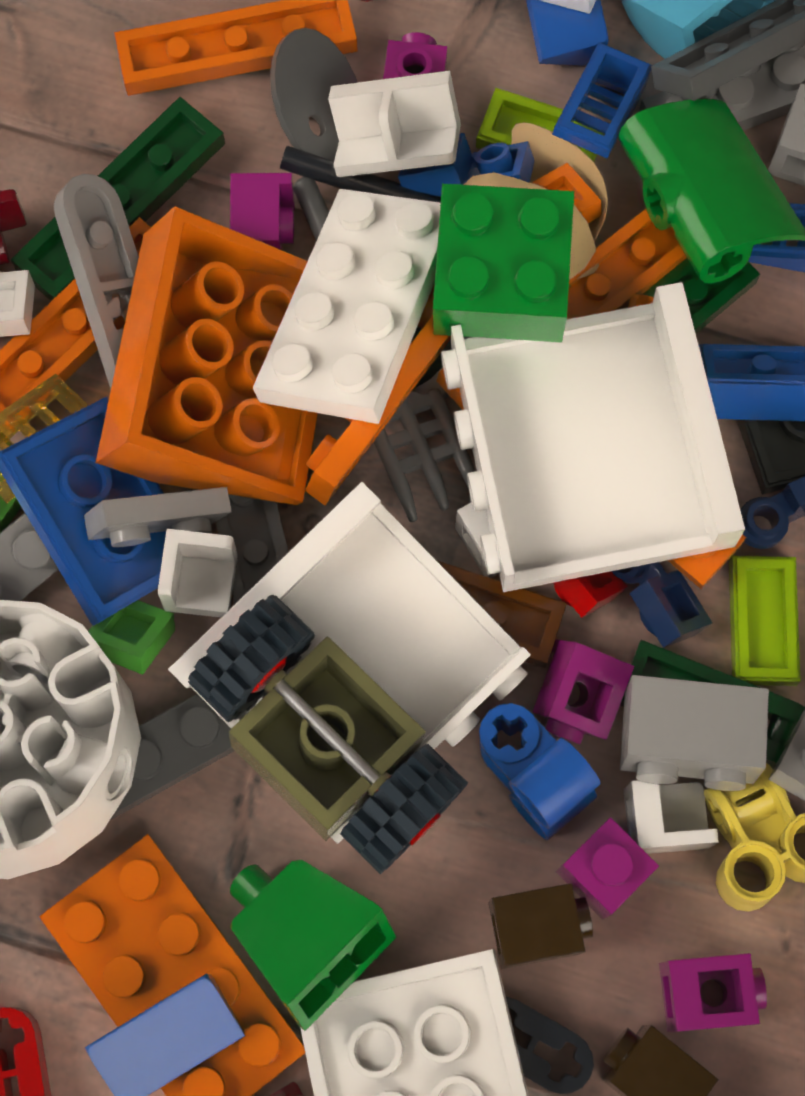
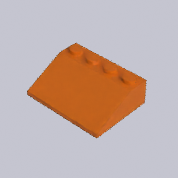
[96,206,318,505]

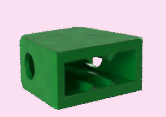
[230,860,397,1031]

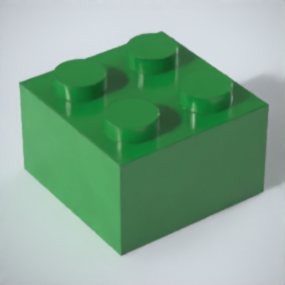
[433,183,574,343]

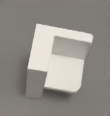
[328,71,461,177]

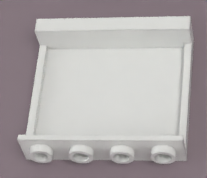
[441,282,745,592]
[168,482,531,844]

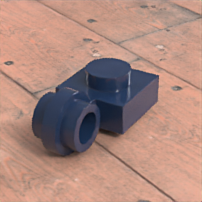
[740,476,805,549]
[611,562,713,648]

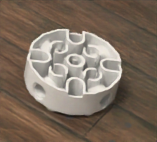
[0,600,141,879]

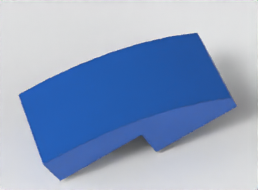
[398,133,535,197]

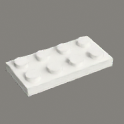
[253,189,441,424]

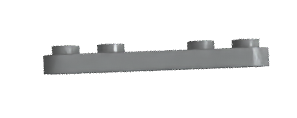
[54,174,139,389]

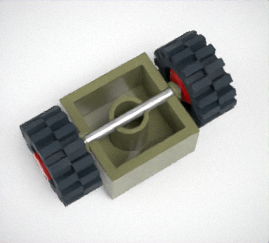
[188,595,468,874]

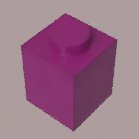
[556,817,659,920]

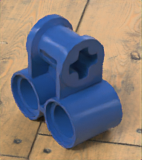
[479,703,601,841]

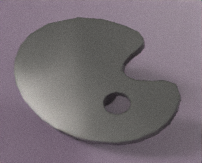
[270,28,358,161]

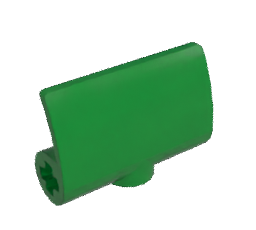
[618,99,805,284]

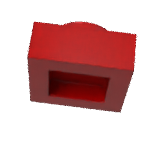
[553,571,628,618]

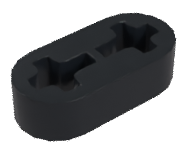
[506,996,594,1094]

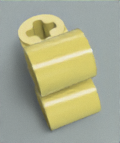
[704,763,805,912]

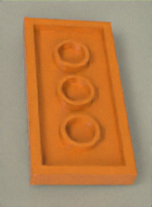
[39,834,306,1096]

